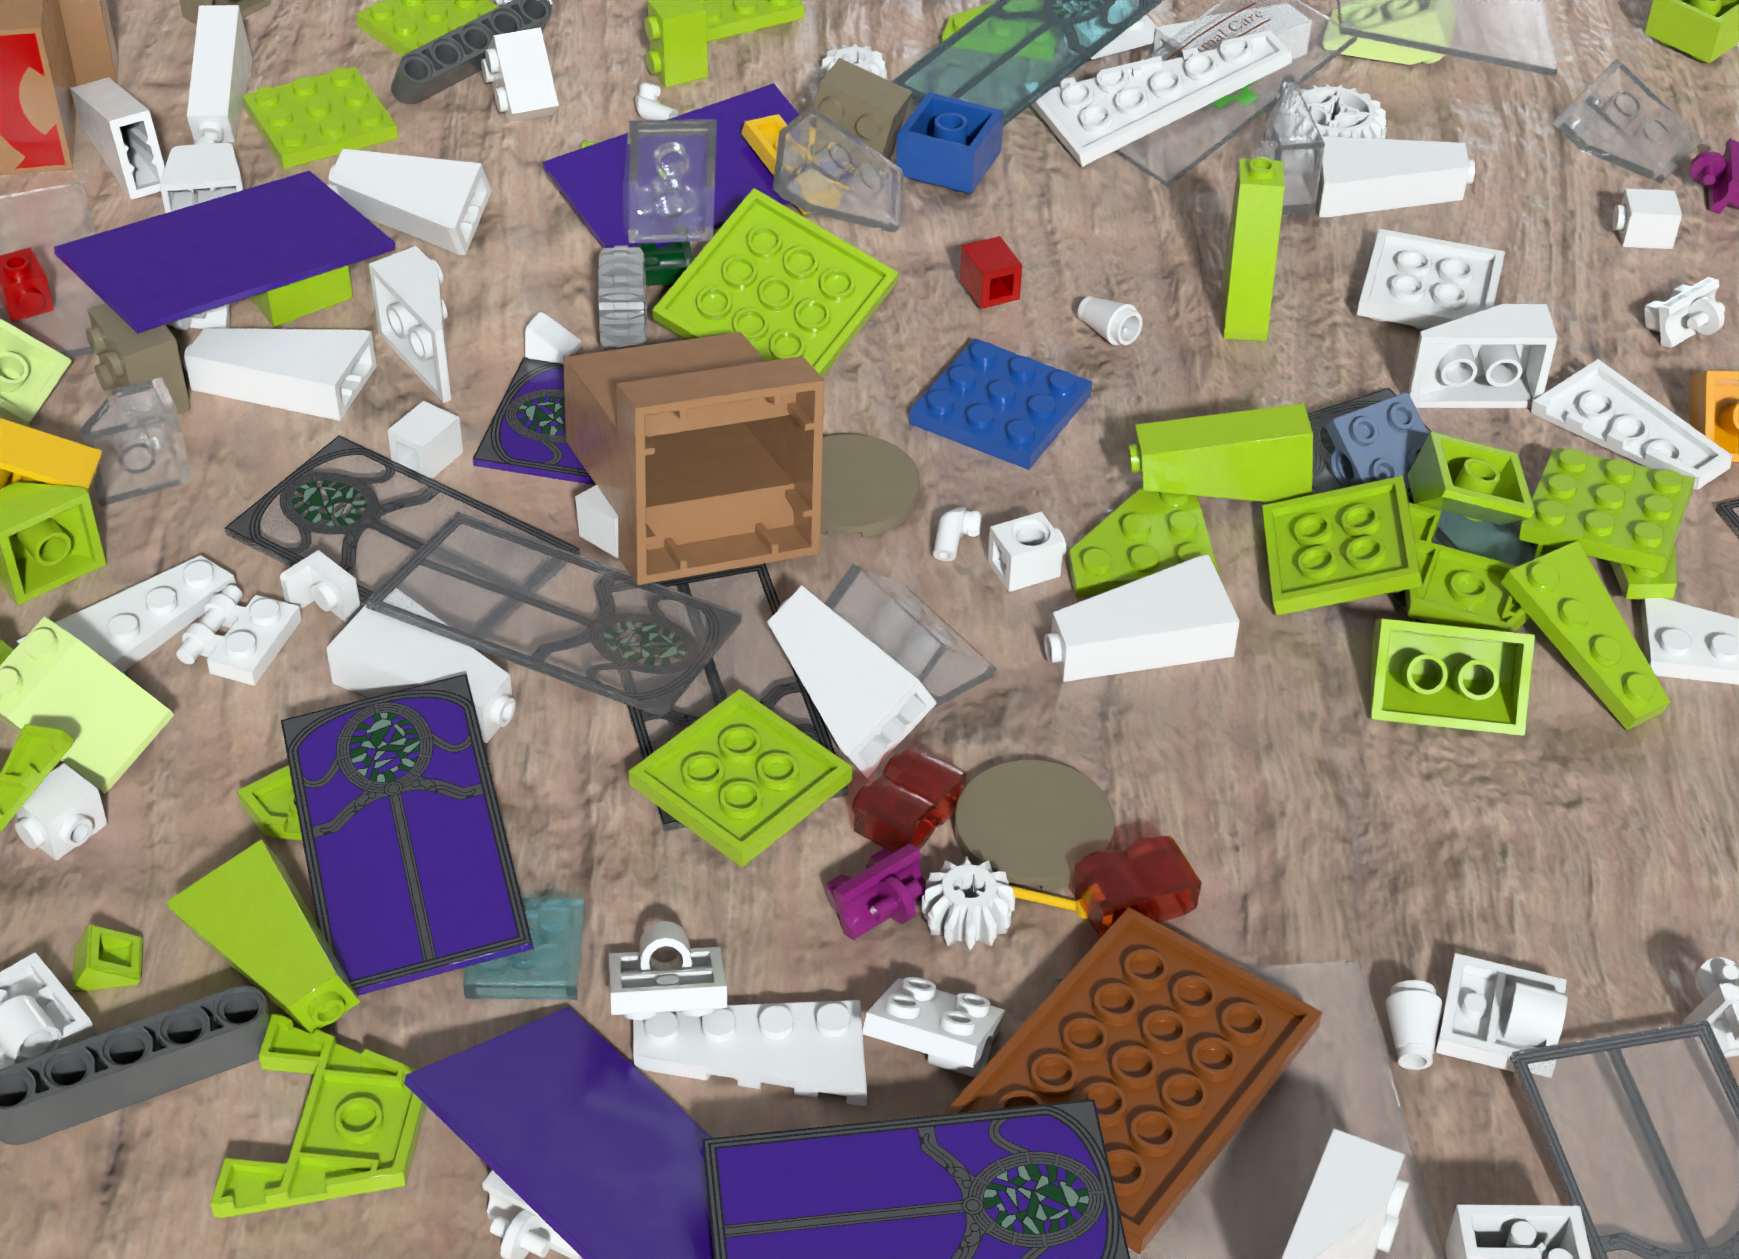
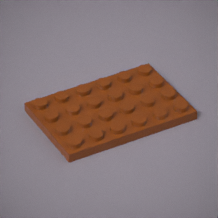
[942,907,1323,1254]

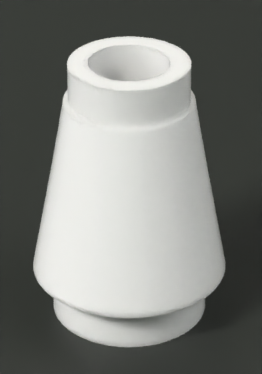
[1078,296,1143,345]
[1385,980,1442,1070]

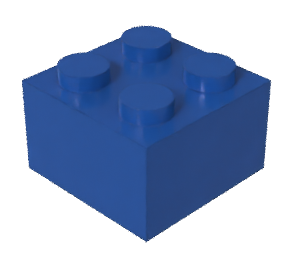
[896,92,1004,194]

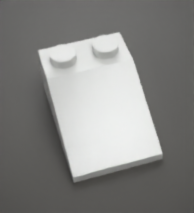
[369,246,451,403]
[1408,304,1558,408]
[1282,1128,1410,1259]

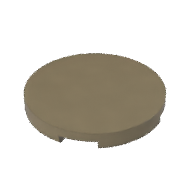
[820,434,920,538]
[955,760,1114,891]

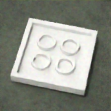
[1357,229,1505,330]

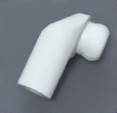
[635,82,678,123]
[933,507,982,561]

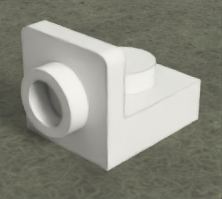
[280,550,361,623]

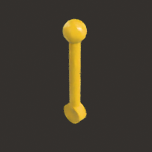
[1009,885,1098,919]

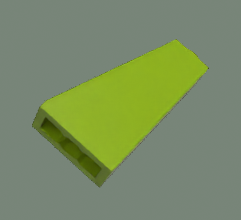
[1221,157,1285,341]
[1128,403,1313,503]
[166,839,361,1034]

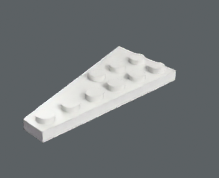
[1025,30,1292,167]

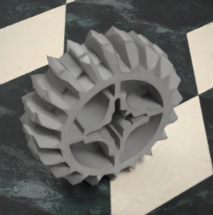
[598,245,647,352]

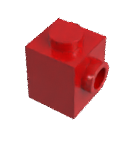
[960,236,1022,309]
[0,247,55,323]

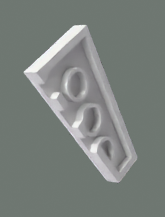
[1531,359,1732,490]
[16,555,236,673]
[1640,598,1739,685]
[633,1000,867,1107]

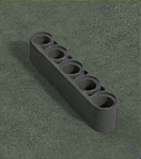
[391,0,552,105]
[0,985,270,1145]

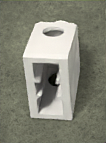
[160,137,243,213]

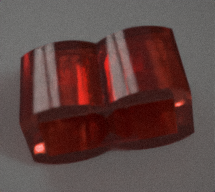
[852,745,967,853]
[1071,836,1202,937]

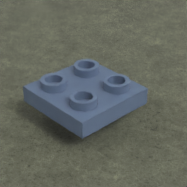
[1325,392,1429,493]

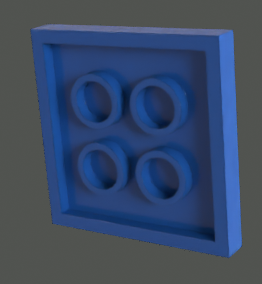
[909,338,1092,470]

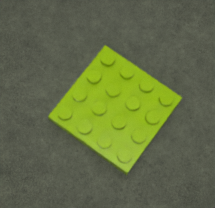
[652,188,899,378]

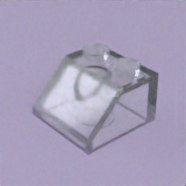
[80,377,192,507]

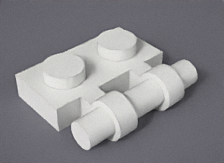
[176,585,302,686]

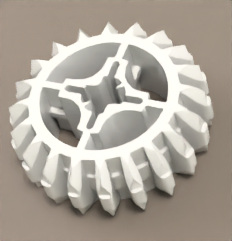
[1278,83,1387,164]

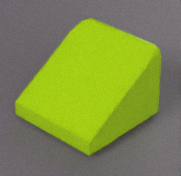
[71,924,143,991]

